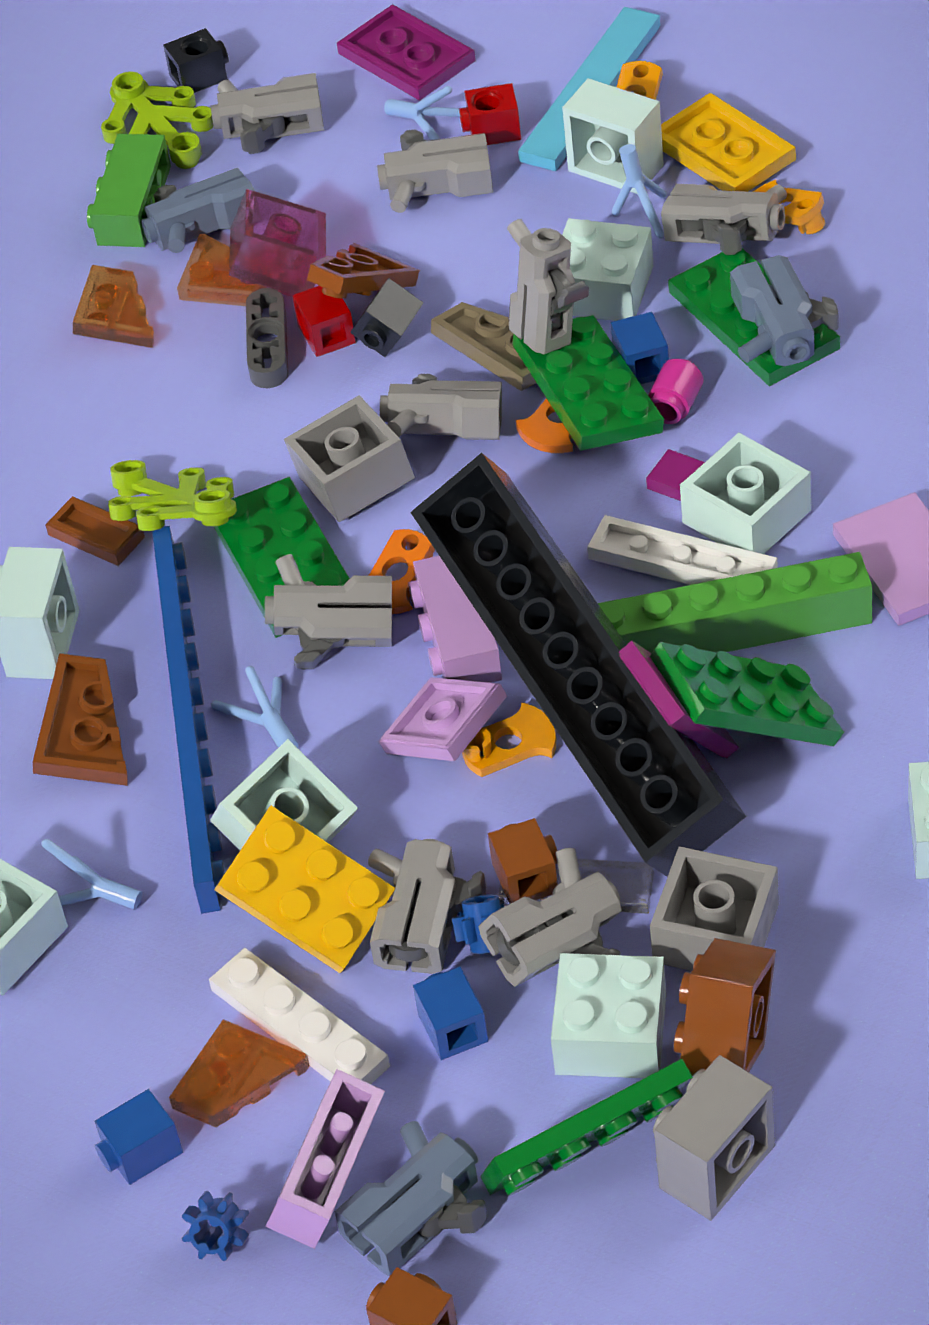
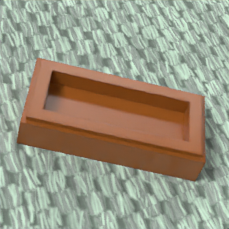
[45,496,145,566]

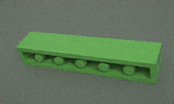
[598,552,872,653]

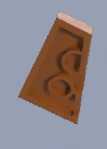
[307,243,420,298]
[32,653,128,786]

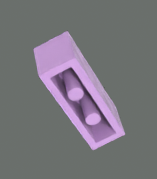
[408,556,502,683]
[265,1069,385,1249]

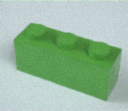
[87,134,171,247]

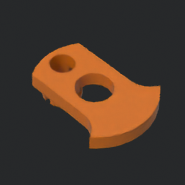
[516,398,573,453]
[368,529,435,614]

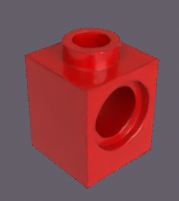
[459,83,521,145]
[292,286,356,357]

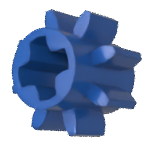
[452,894,504,954]
[181,1191,249,1261]

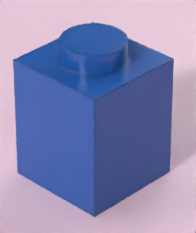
[610,311,669,384]
[413,966,488,1060]
[94,1088,183,1185]

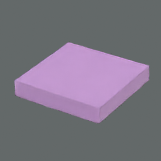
[379,677,507,762]

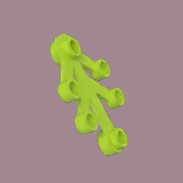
[101,71,214,169]
[108,460,237,531]

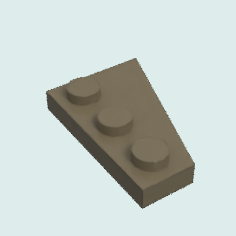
[431,302,536,391]

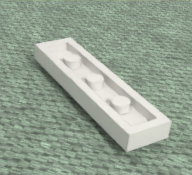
[587,515,778,585]
[209,948,390,1084]

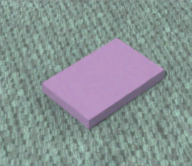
[833,492,929,626]

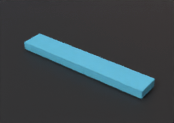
[518,7,661,171]

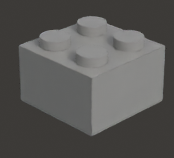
[284,395,415,522]
[650,847,779,971]
[653,1055,775,1221]

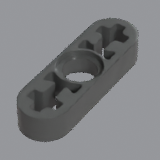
[246,288,288,388]

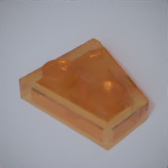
[177,234,271,306]
[72,265,154,348]
[169,1019,310,1127]

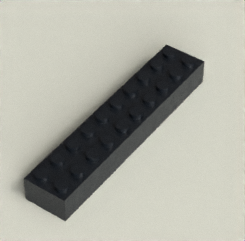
[410,453,747,877]

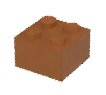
[674,938,776,1076]

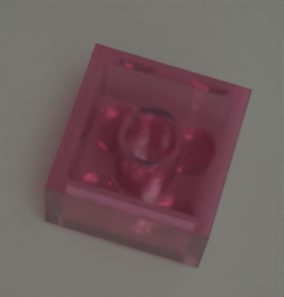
[229,189,326,296]

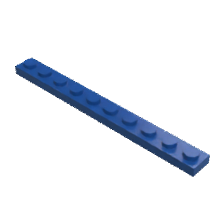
[152,526,225,914]

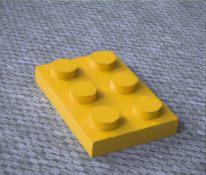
[661,93,796,192]
[214,805,395,973]

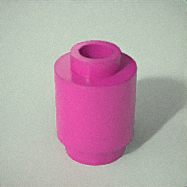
[648,359,704,424]

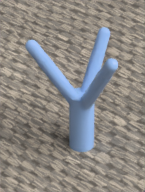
[384,86,460,140]
[612,144,667,238]
[211,666,298,748]
[42,839,142,910]

